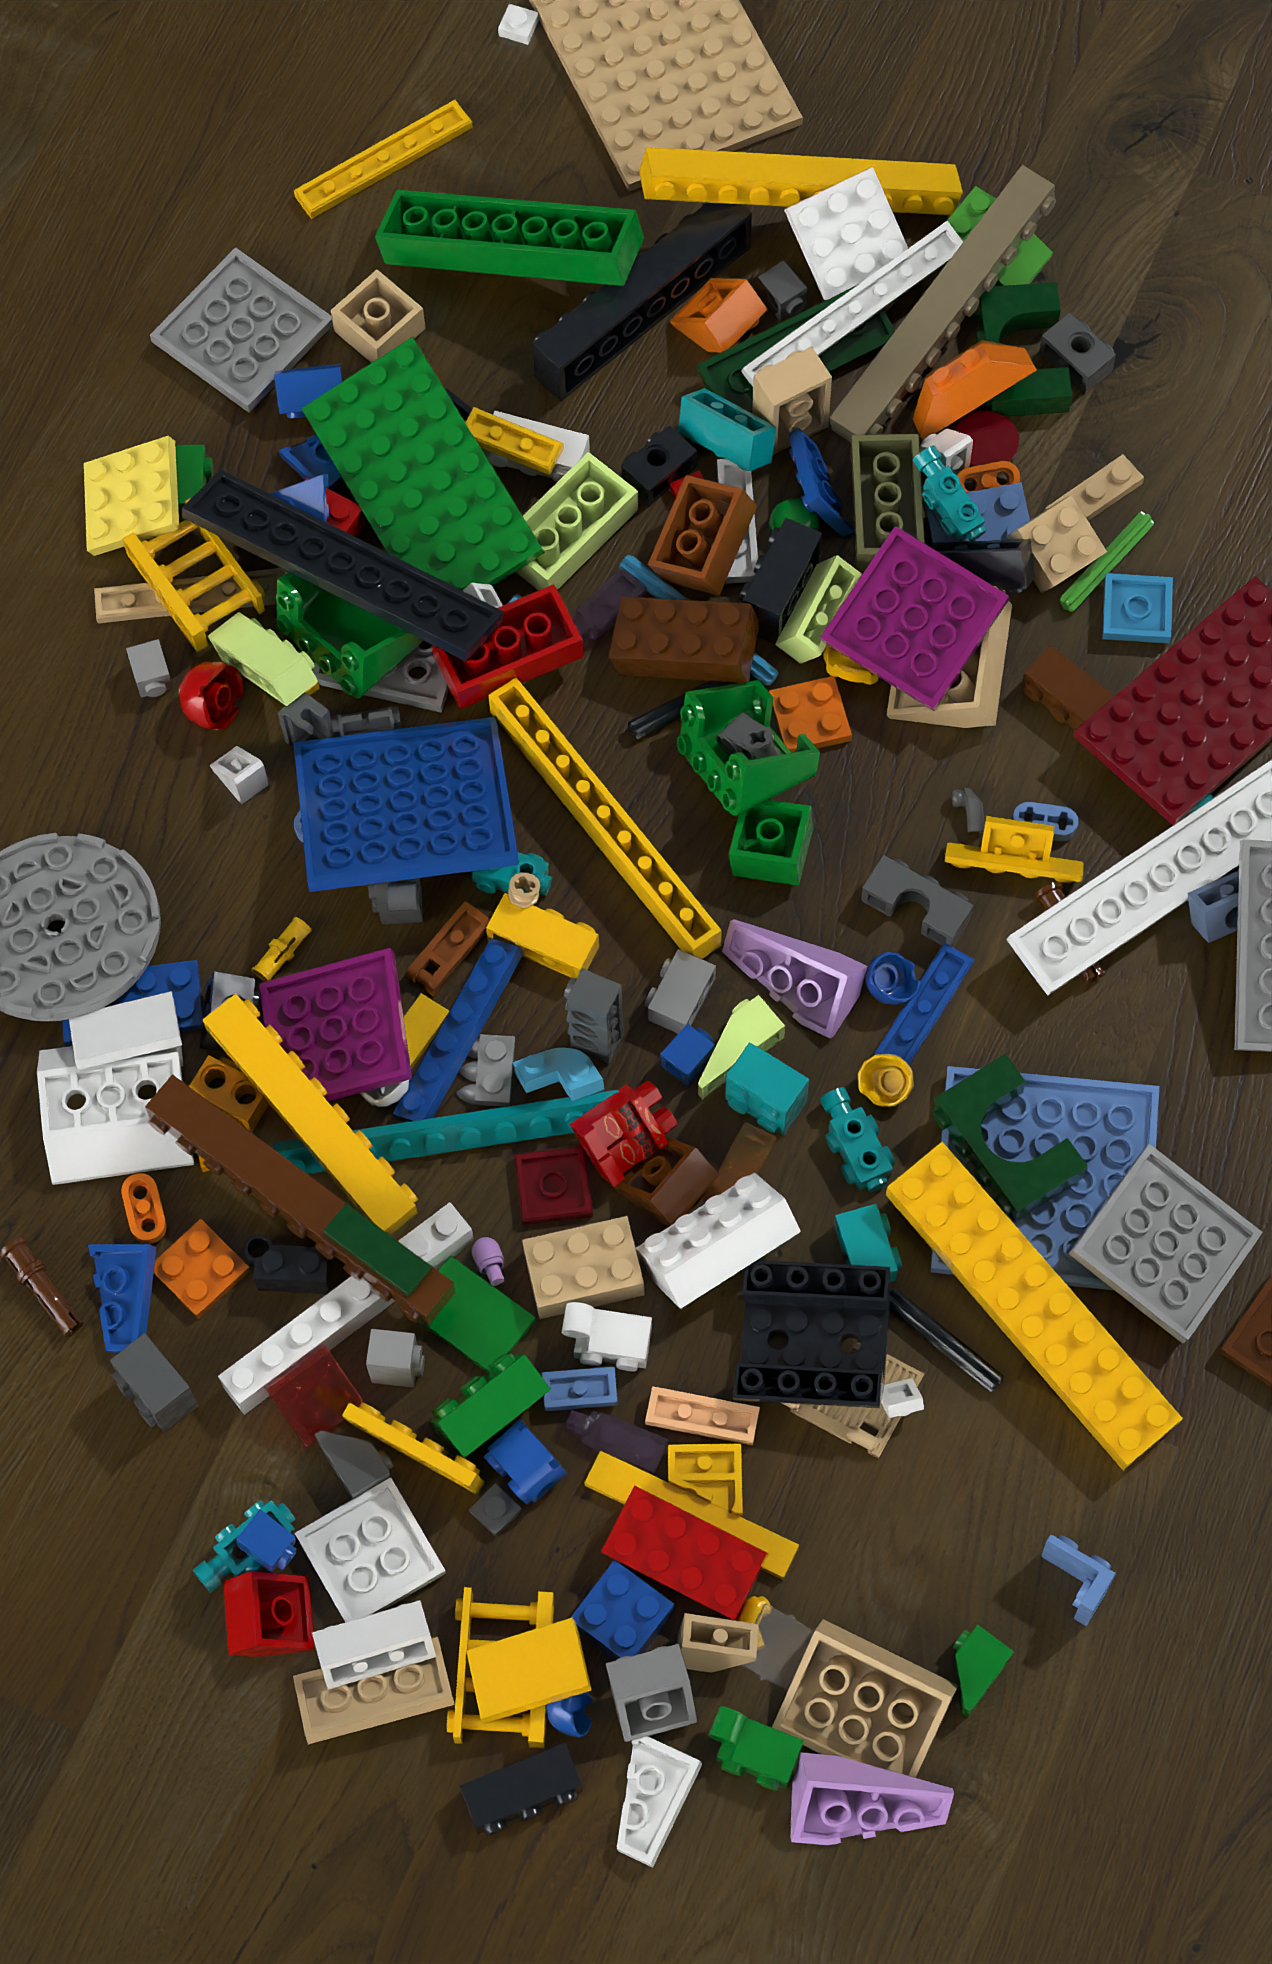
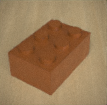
[648,475,757,596]

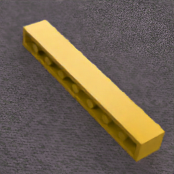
[203,993,418,1236]

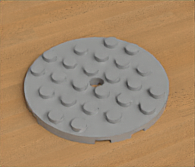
[0,833,161,1021]

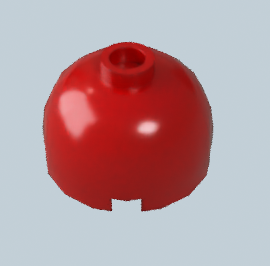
[179,662,243,730]

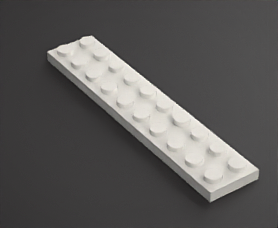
[1006,760,1272,996]

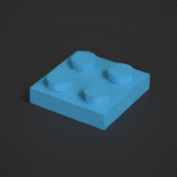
[1102,573,1173,644]

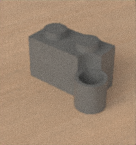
[368,878,423,924]

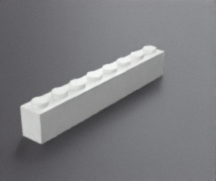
[218,1202,474,1415]

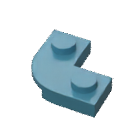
[512,1048,605,1101]

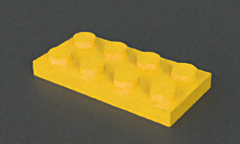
[342,1402,485,1495]

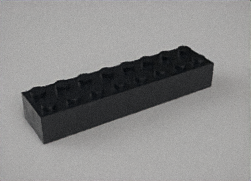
[532,202,752,402]

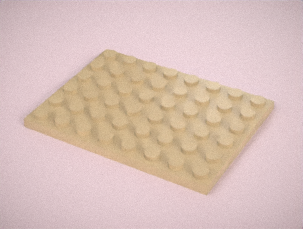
[529,0,803,192]

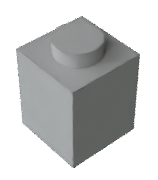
[126,639,173,698]

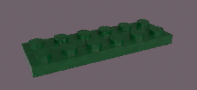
[696,284,895,413]

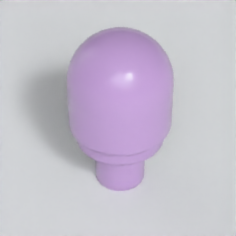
[472,1237,504,1286]

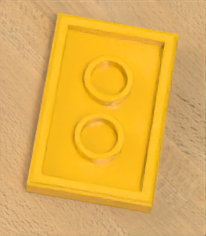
[466,1617,591,1724]

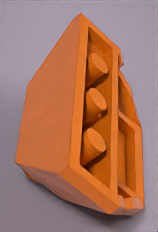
[912,340,1037,440]

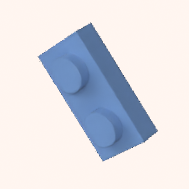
[542,1367,618,1411]

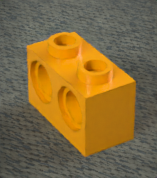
[189,1055,269,1133]

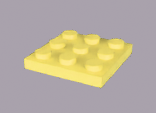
[84,436,179,556]

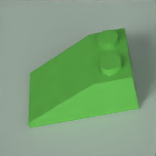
[947,186,1053,286]

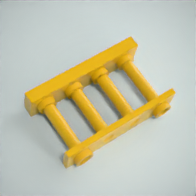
[122,498,266,652]
[447,1587,554,1748]

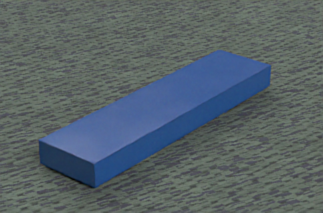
[874,943,974,1066]

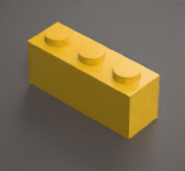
[486,893,599,979]

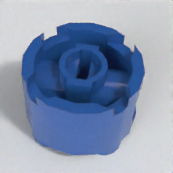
[484,1419,568,1504]

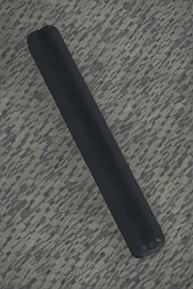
[628,675,751,739]
[890,1289,1004,1392]

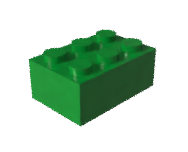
[427,1353,551,1458]

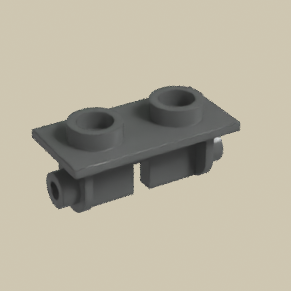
[331,706,402,737]

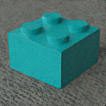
[725,1042,809,1136]

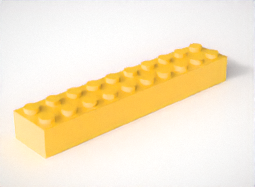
[886,1142,1183,1471]

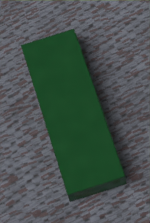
[323,1203,432,1298]

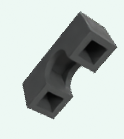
[861,855,974,947]

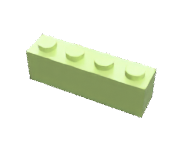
[208,612,319,706]

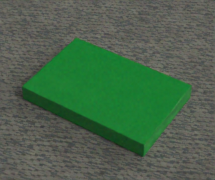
[418,1255,536,1373]

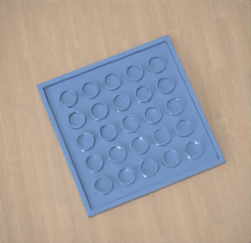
[931,1066,1160,1290]

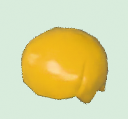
[858,1054,914,1107]

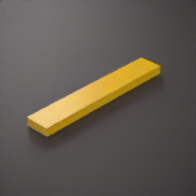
[294,100,473,219]
[584,1450,799,1580]

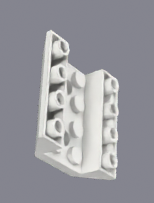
[37,1046,194,1185]

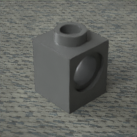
[757,260,807,321]

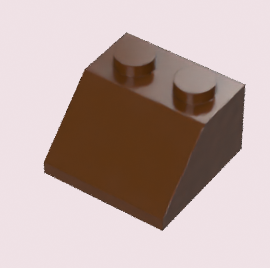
[613,1136,719,1226]

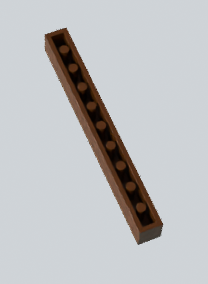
[145,1074,456,1326]

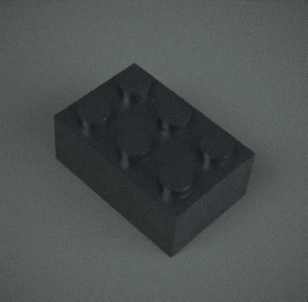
[739,518,822,644]

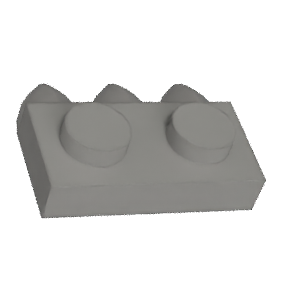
[456,1034,515,1107]

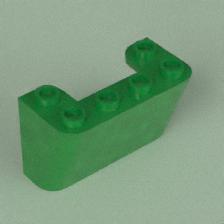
[276,572,424,698]
[677,680,820,816]

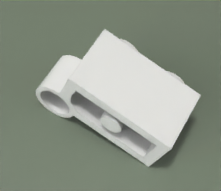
[561,1302,652,1371]

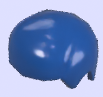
[865,952,921,1005]
[546,1692,593,1738]

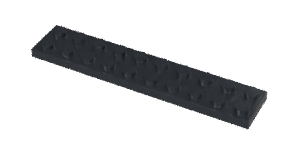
[182,470,504,661]

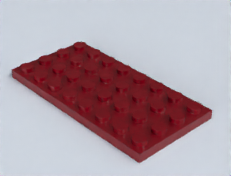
[1073,576,1272,826]

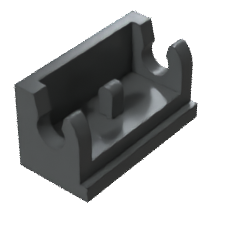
[278,692,334,745]

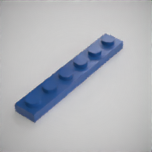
[393,938,524,1123]

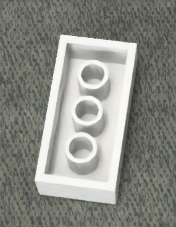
[635,1173,801,1309]

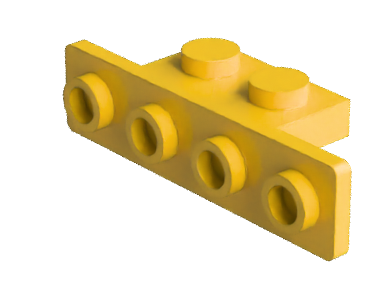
[945,816,1084,883]

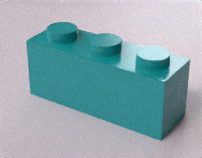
[677,388,776,471]

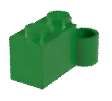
[708,1706,804,1791]

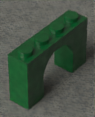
[972,282,1072,417]
[932,1054,1088,1222]

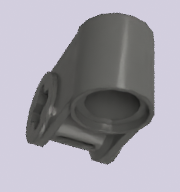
[716,713,781,760]

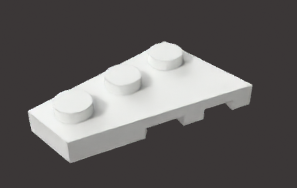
[617,1736,702,1868]

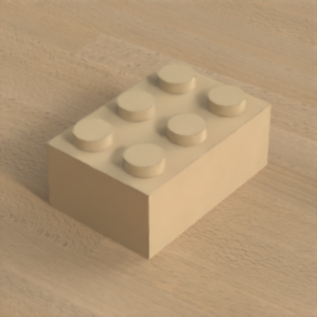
[752,346,832,455]
[522,1216,644,1320]

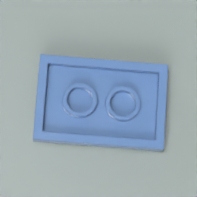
[923,482,1030,544]

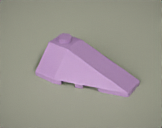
[722,919,868,1038]

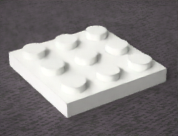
[784,167,908,300]
[295,1477,446,1623]

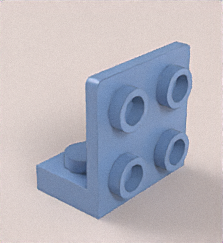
[1041,1534,1116,1626]

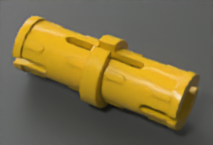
[251,917,312,982]

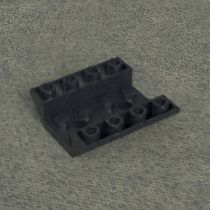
[733,1260,890,1408]

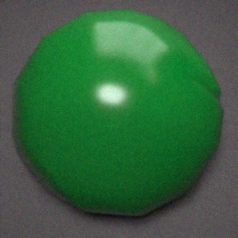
[769,498,820,533]

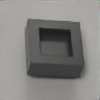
[469,1483,522,1537]

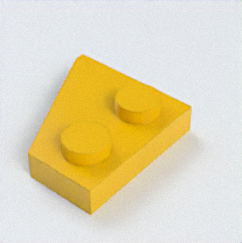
[668,1444,743,1516]

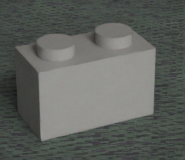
[645,949,716,1034]
[366,1329,425,1388]

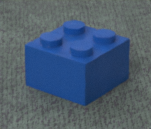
[570,1560,674,1661]

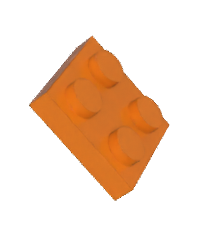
[769,676,852,753]
[153,1219,251,1320]

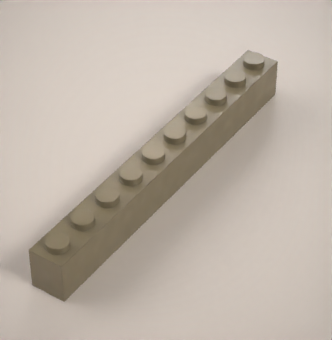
[830,164,1056,443]

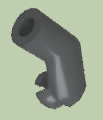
[951,787,984,832]

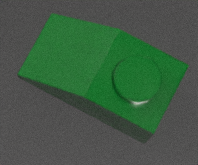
[953,1624,1014,1718]

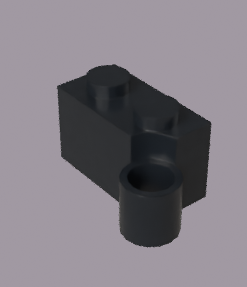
[244,1234,332,1294]

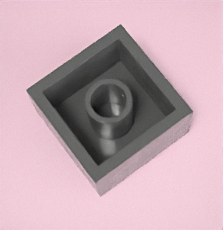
[110,1333,199,1433]

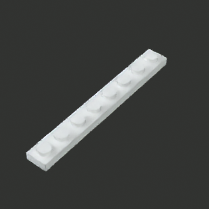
[741,221,963,387]

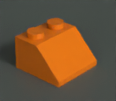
[669,278,767,353]

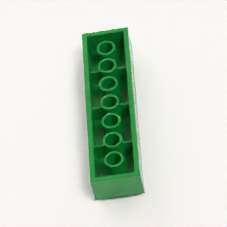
[375,190,644,286]

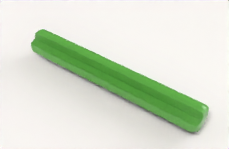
[1059,512,1154,612]

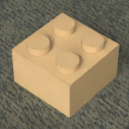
[331,270,426,363]
[1006,495,1107,593]

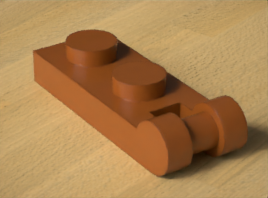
[405,901,491,997]

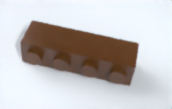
[1021,645,1114,730]

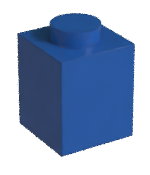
[661,1023,715,1087]

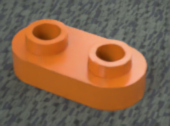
[953,461,1020,493]
[121,1173,167,1244]

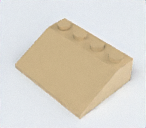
[887,586,1012,728]
[772,1619,959,1778]

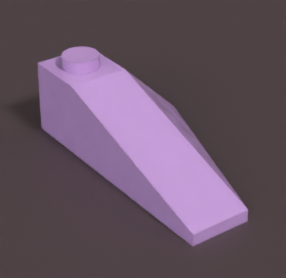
[790,1752,954,1845]

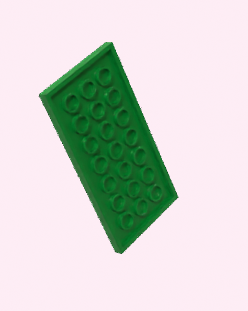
[301,337,545,591]

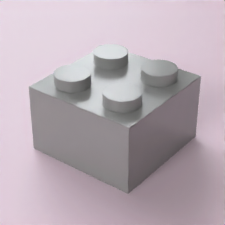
[606,1644,697,1742]

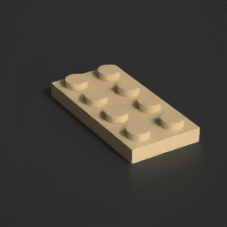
[293,1637,455,1744]

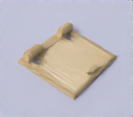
[773,1338,924,1458]

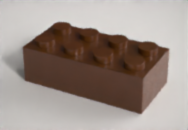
[609,597,760,683]

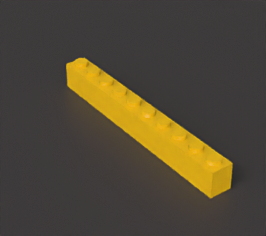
[639,147,963,215]
[488,677,722,959]

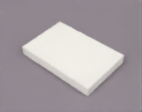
[69,991,182,1070]

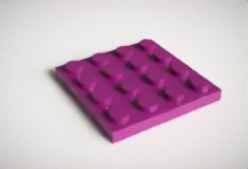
[820,526,1010,711]
[259,948,412,1101]

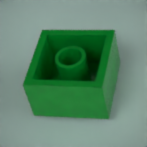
[729,800,813,886]

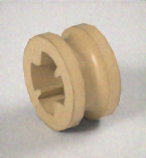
[508,873,540,908]

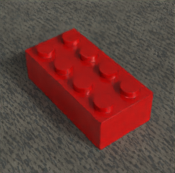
[431,584,583,710]
[601,1485,769,1621]

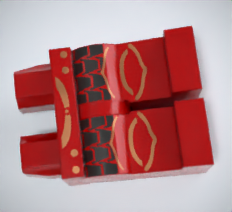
[569,1081,678,1187]

